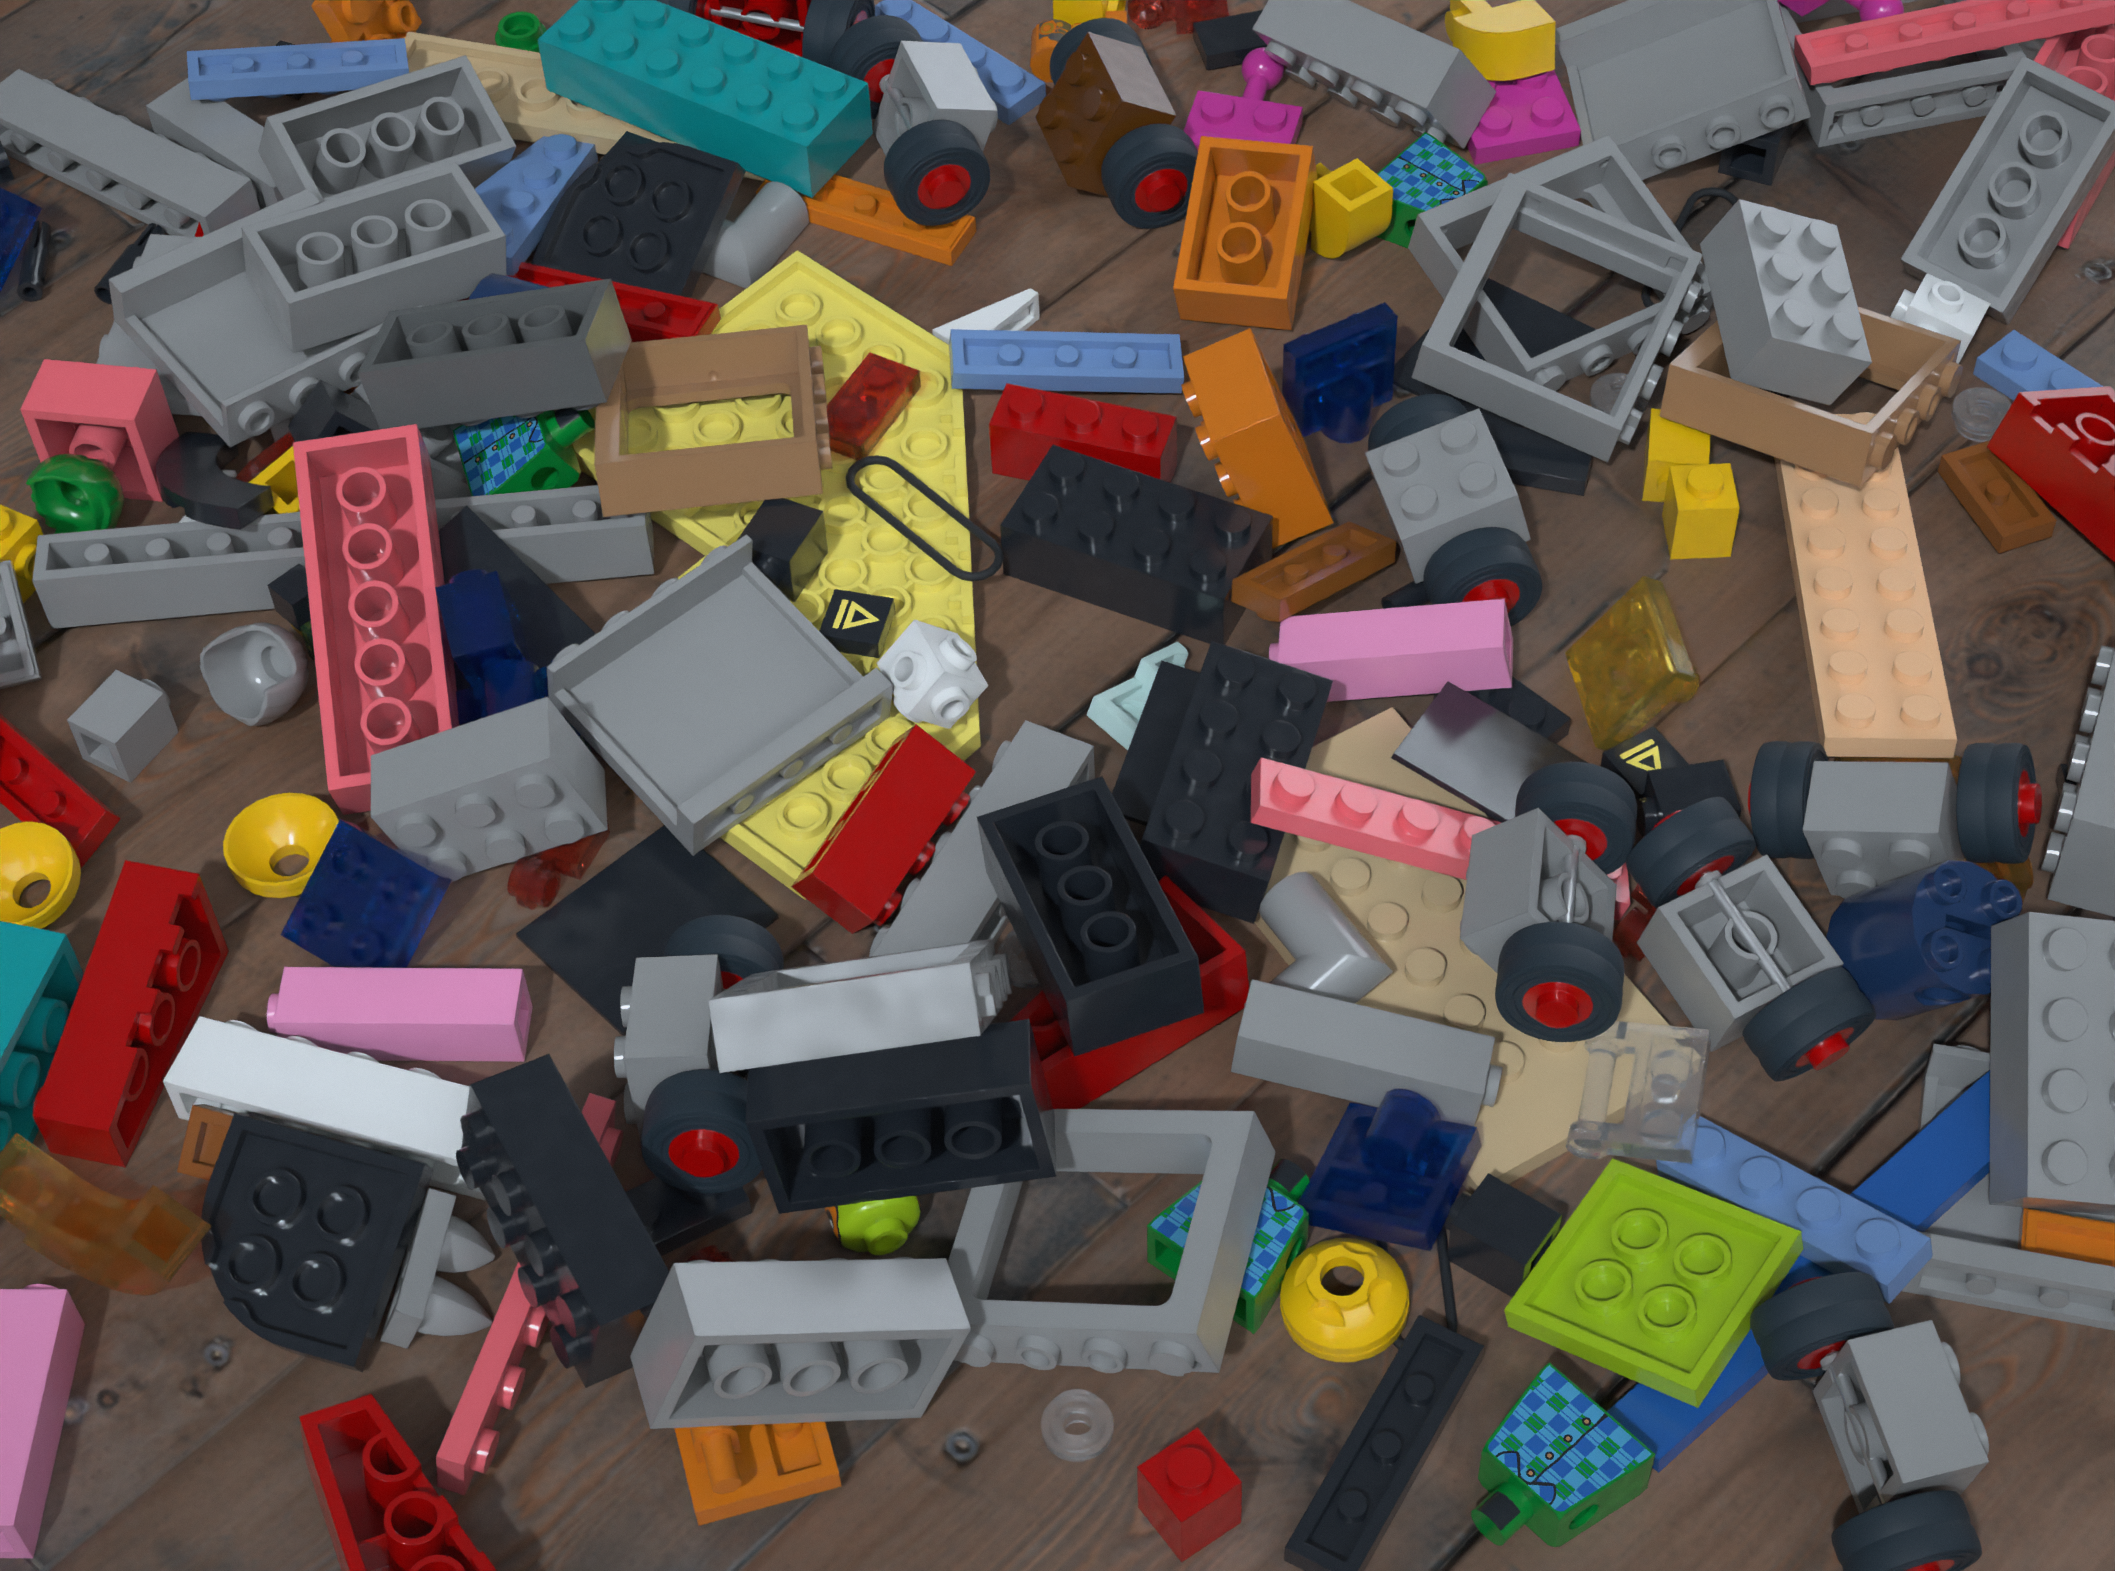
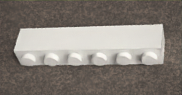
[163,1016,485,1200]

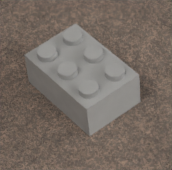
[1700,199,1872,405]
[371,697,608,886]

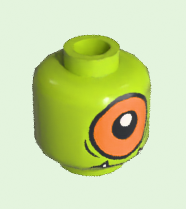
[824,1195,921,1255]

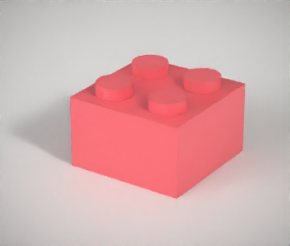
[20,359,179,502]

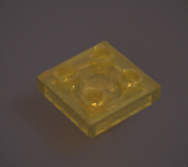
[1565,576,1699,751]

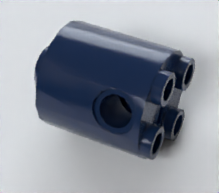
[1826,860,2022,1021]

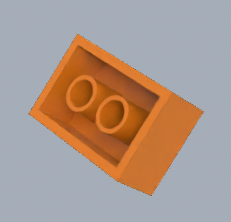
[1173,136,1318,330]
[1181,328,1334,549]

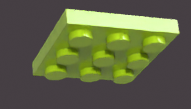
[1504,1158,1803,1408]

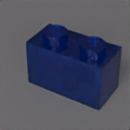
[435,569,535,693]

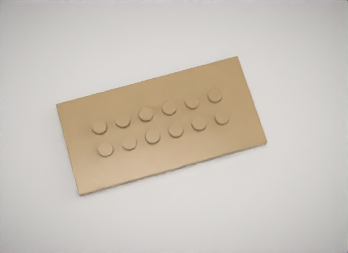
[1254,707,1702,1194]

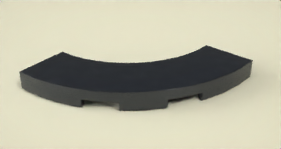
[156,432,274,530]

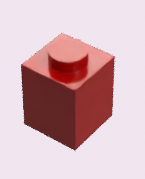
[1137,1427,1242,1563]

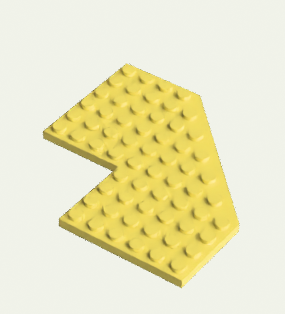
[537,250,981,900]

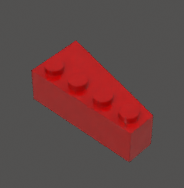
[1986,386,2115,562]
[33,860,229,1168]
[1009,875,1249,1109]
[299,1394,497,1571]

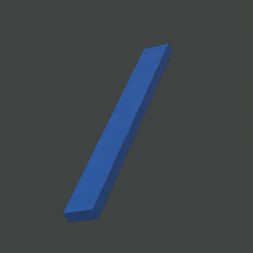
[1607,1070,1990,1473]

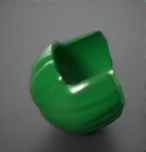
[26,454,124,534]

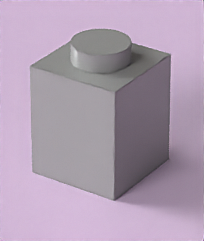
[67,670,178,783]

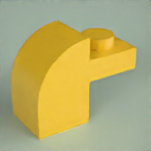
[1445,0,1556,81]
[1309,158,1393,259]

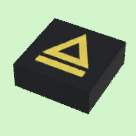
[819,589,895,658]
[1600,726,1689,799]

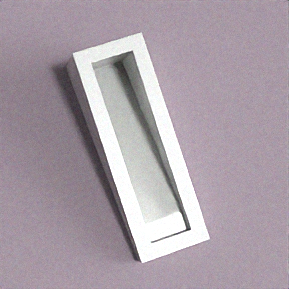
[932,288,1040,345]

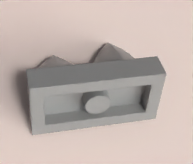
[380,1188,495,1349]

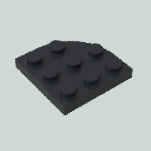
[531,142,746,298]
[201,1113,434,1373]

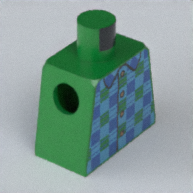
[1376,132,1488,249]
[453,407,595,496]
[1147,1159,1311,1334]
[1471,1362,1655,1547]

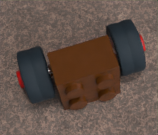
[1035,18,1198,229]

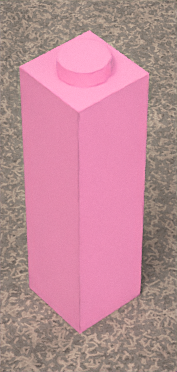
[1269,599,1513,702]
[267,967,533,1062]
[0,1284,85,1558]

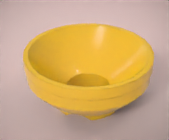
[223,793,343,898]
[0,822,81,929]
[1280,1238,1410,1362]

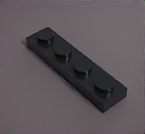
[1284,1315,1484,1571]

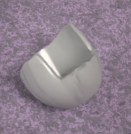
[200,622,309,726]

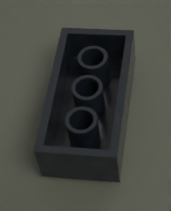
[1000,445,1273,645]
[1140,640,1333,924]
[977,776,1204,1057]
[745,1019,1056,1214]
[456,1054,669,1388]

